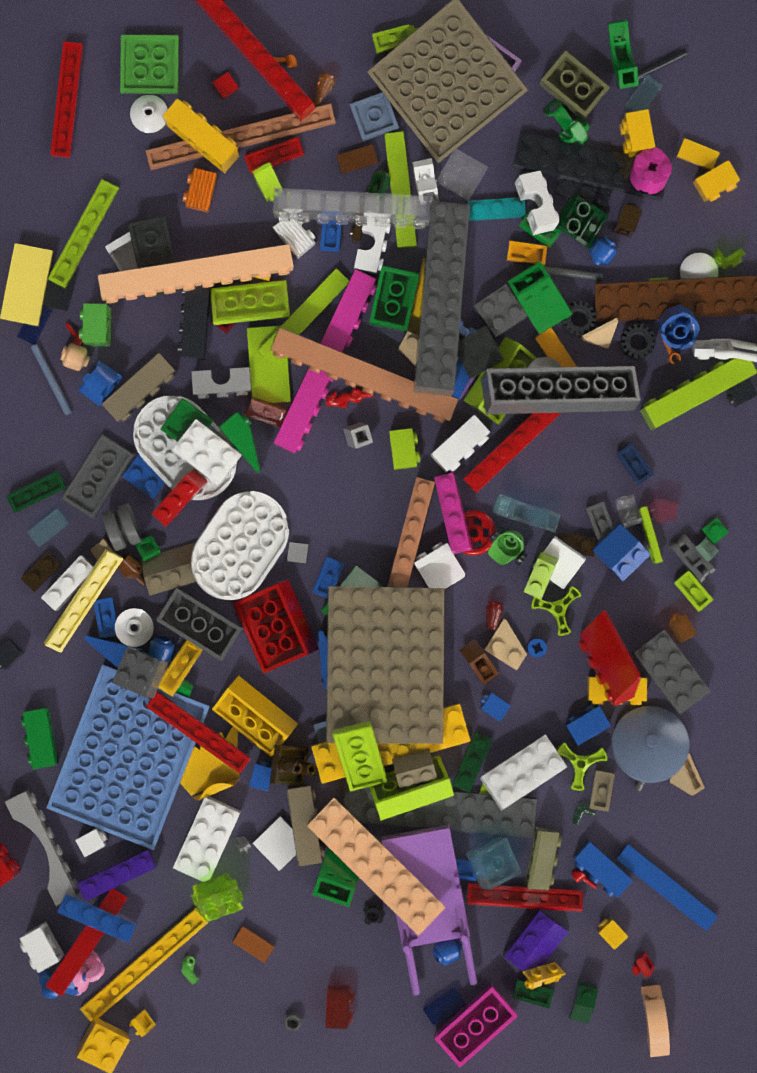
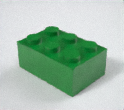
[369,266,419,333]

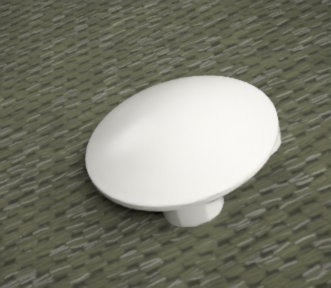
[680,253,718,279]

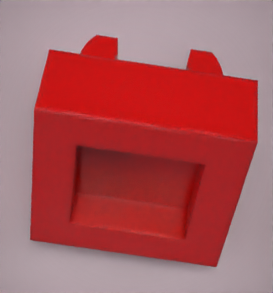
[631,951,655,978]

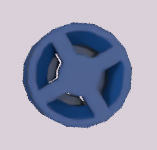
[527,638,547,658]

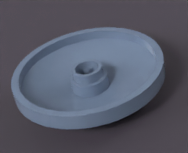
[612,706,690,783]

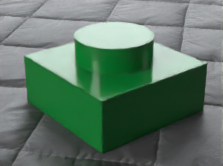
[701,517,729,544]
[135,535,161,561]

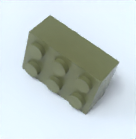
[540,51,610,120]

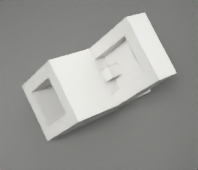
[413,158,439,205]

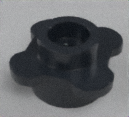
[363,904,383,925]

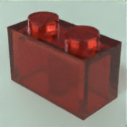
[325,986,354,1029]

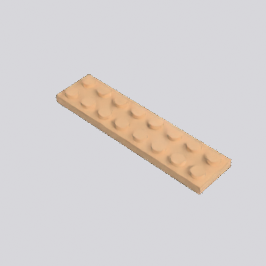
[307,798,446,936]

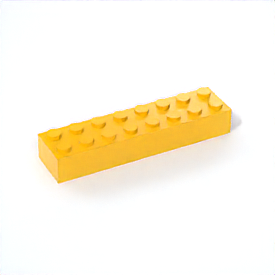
[311,703,470,784]

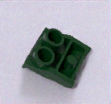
[556,195,609,249]

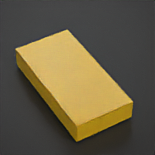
[677,138,720,171]

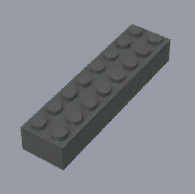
[481,366,641,414]

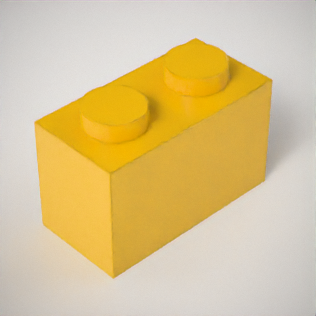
[693,160,740,202]

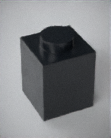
[726,379,757,407]
[0,640,24,670]

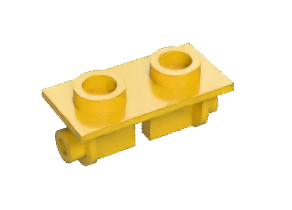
[523,962,566,990]

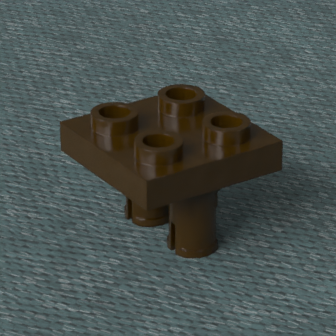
[270,745,316,786]

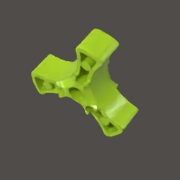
[531,586,581,636]
[556,742,607,791]

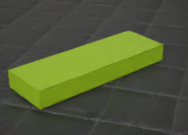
[637,506,663,564]

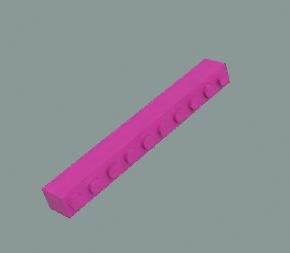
[274,269,378,454]

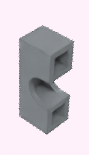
[191,367,252,399]

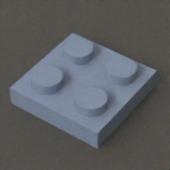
[350,92,399,141]

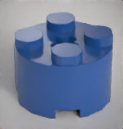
[658,305,700,350]
[78,360,122,406]

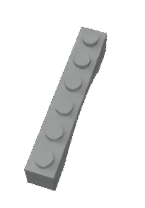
[5,790,79,906]

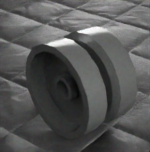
[102,503,142,551]

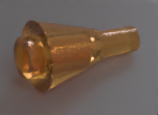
[313,72,337,107]

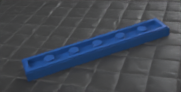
[616,843,718,931]

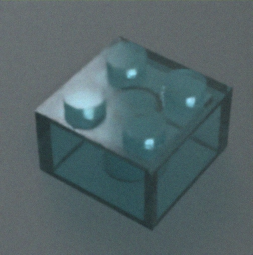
[466,836,522,890]

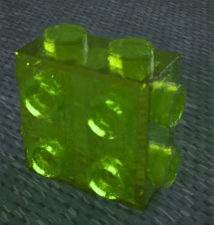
[191,873,244,922]

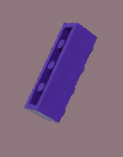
[77,848,157,901]

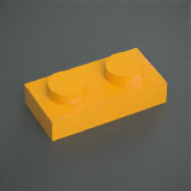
[506,241,547,266]

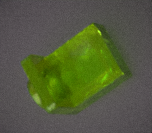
[713,248,746,269]

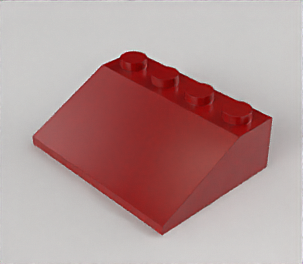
[233,579,319,674]
[578,610,641,706]

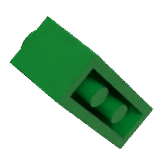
[21,707,58,769]

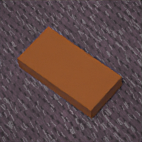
[232,926,275,963]

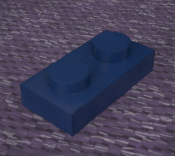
[616,443,654,486]

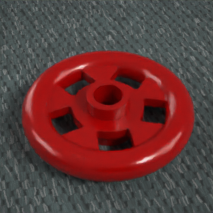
[462,510,496,556]

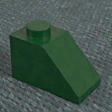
[569,981,599,1024]

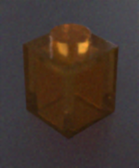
[667,613,697,644]

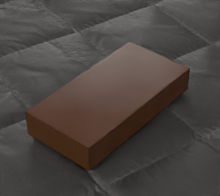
[336,144,378,175]

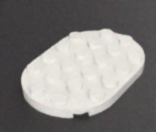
[133,396,237,500]
[191,491,289,600]

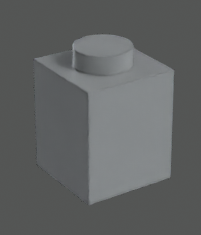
[343,422,373,449]

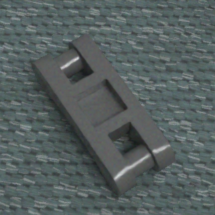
[669,533,716,583]

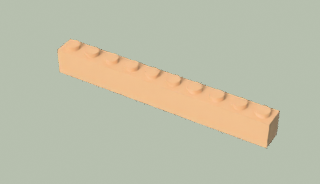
[98,244,293,303]

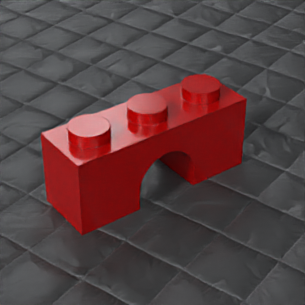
[152,469,208,527]

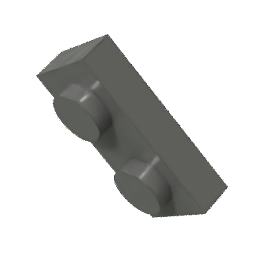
[585,502,614,543]

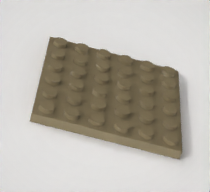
[367,0,528,163]

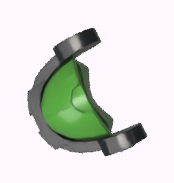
[488,528,528,566]

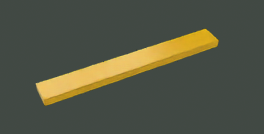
[80,907,209,1022]

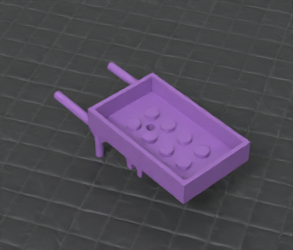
[382,824,477,995]

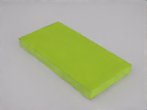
[210,280,290,325]
[247,326,291,405]
[332,721,388,791]

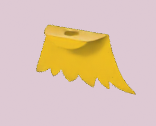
[180,727,240,800]

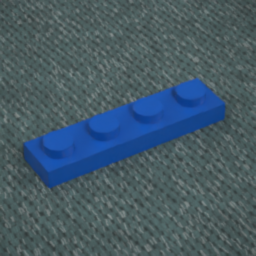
[57,894,136,943]

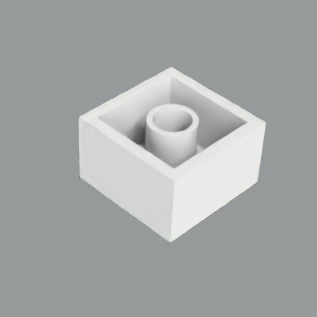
[19,921,64,973]

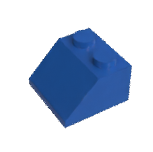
[591,523,651,581]

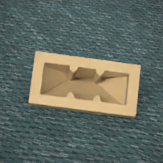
[581,318,618,349]
[670,753,705,796]

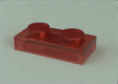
[245,396,288,428]

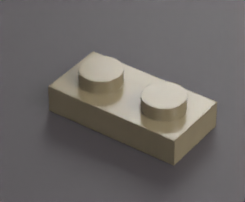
[589,770,615,812]

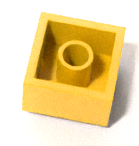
[619,109,655,157]
[76,1016,130,1073]

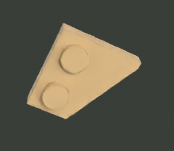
[484,619,527,670]

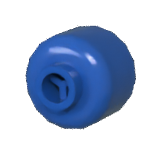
[589,236,617,266]
[148,636,174,662]
[432,939,462,966]

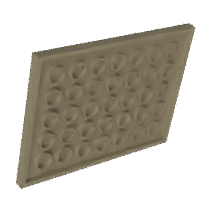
[326,586,444,744]

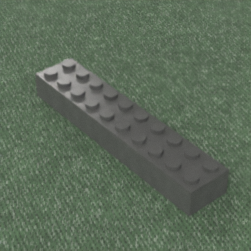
[413,201,470,396]

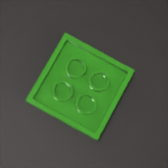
[120,35,179,94]

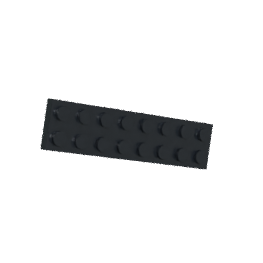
[512,131,665,202]

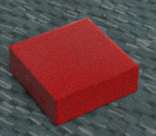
[212,72,239,99]

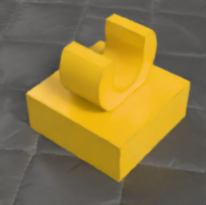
[129,1009,156,1037]

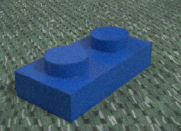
[320,212,343,253]
[312,557,344,598]
[94,597,117,638]

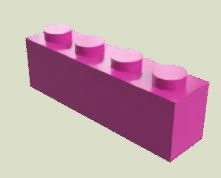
[434,473,473,554]

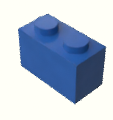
[565,704,611,745]

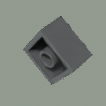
[473,284,528,340]
[112,647,168,698]

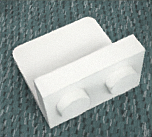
[414,542,465,589]

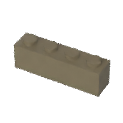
[102,353,176,422]
[286,785,324,866]

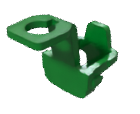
[542,99,590,144]

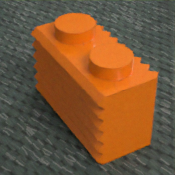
[183,168,217,213]

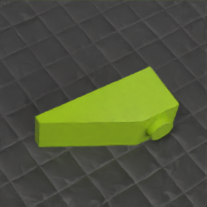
[253,162,283,202]

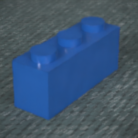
[573,840,633,898]

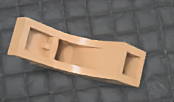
[641,985,670,1057]

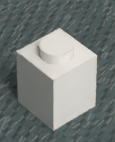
[75,828,108,857]

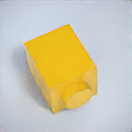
[597,917,628,950]

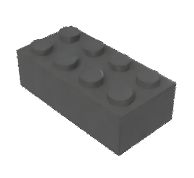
[156,588,243,661]
[631,629,711,714]

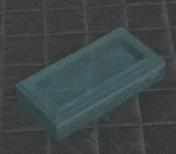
[624,75,663,112]
[27,509,70,547]

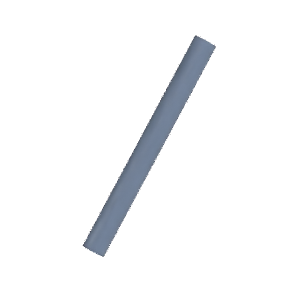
[31,344,72,415]

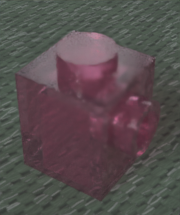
[648,498,679,524]

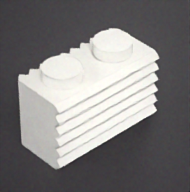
[273,213,316,259]

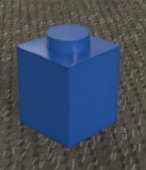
[480,692,511,721]
[249,760,272,791]

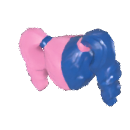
[39,950,105,999]

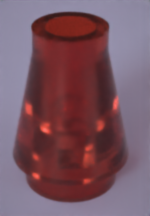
[486,601,504,630]

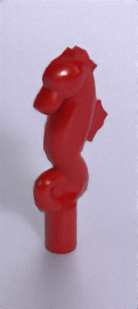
[325,388,374,409]

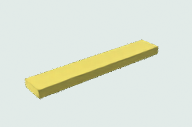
[44,549,123,652]

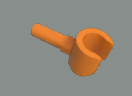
[273,55,297,68]
[662,340,681,364]

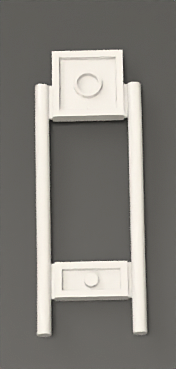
[691,339,757,362]

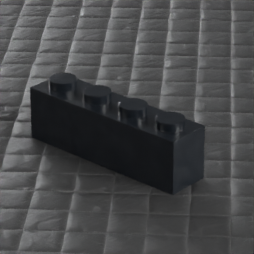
[178,285,211,360]

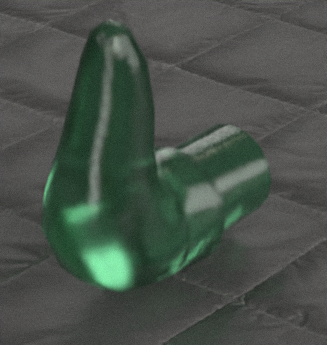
[572,805,596,825]

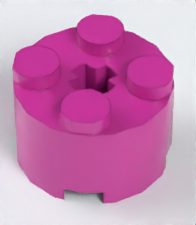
[630,148,672,194]

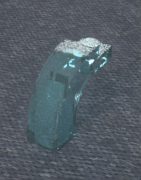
[493,494,561,532]

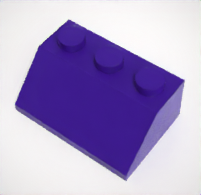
[503,909,569,971]

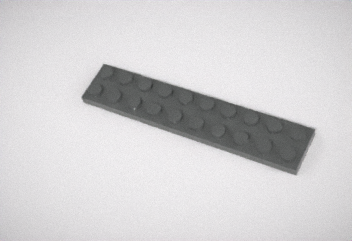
[344,782,537,838]

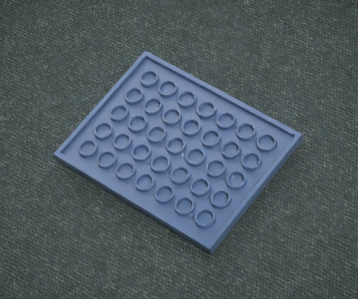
[46,664,210,850]

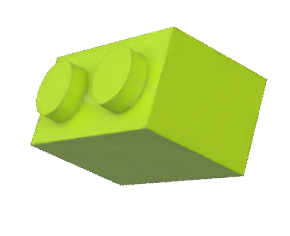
[389,428,420,470]
[524,552,559,599]

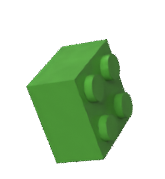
[79,303,111,347]

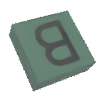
[695,537,719,562]

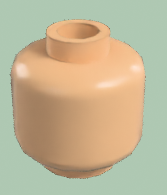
[60,343,90,371]

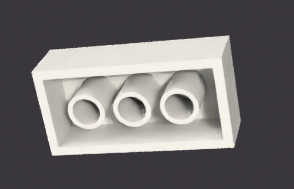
[480,735,567,811]
[173,796,241,884]

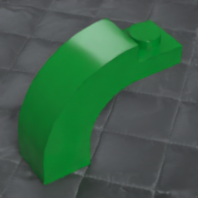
[607,19,639,89]

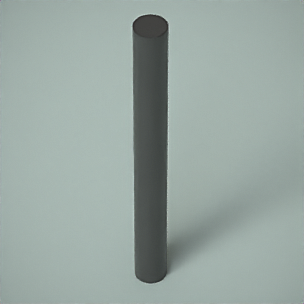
[526,264,603,281]

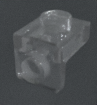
[615,494,642,528]

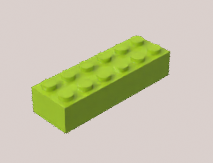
[640,358,757,430]

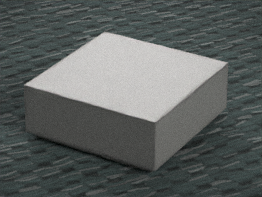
[287,542,309,563]

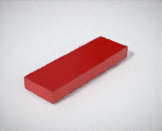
[244,136,304,174]

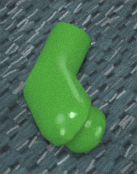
[181,956,199,985]

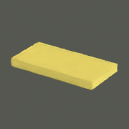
[0,243,53,326]

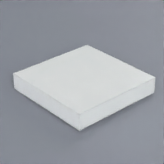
[533,536,586,589]
[253,816,296,871]

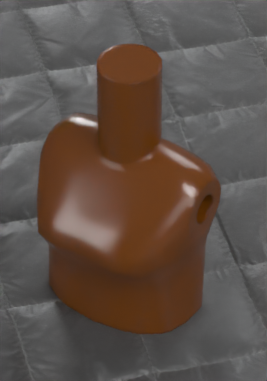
[117,553,146,586]

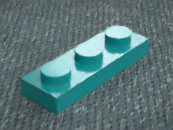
[467,197,526,221]

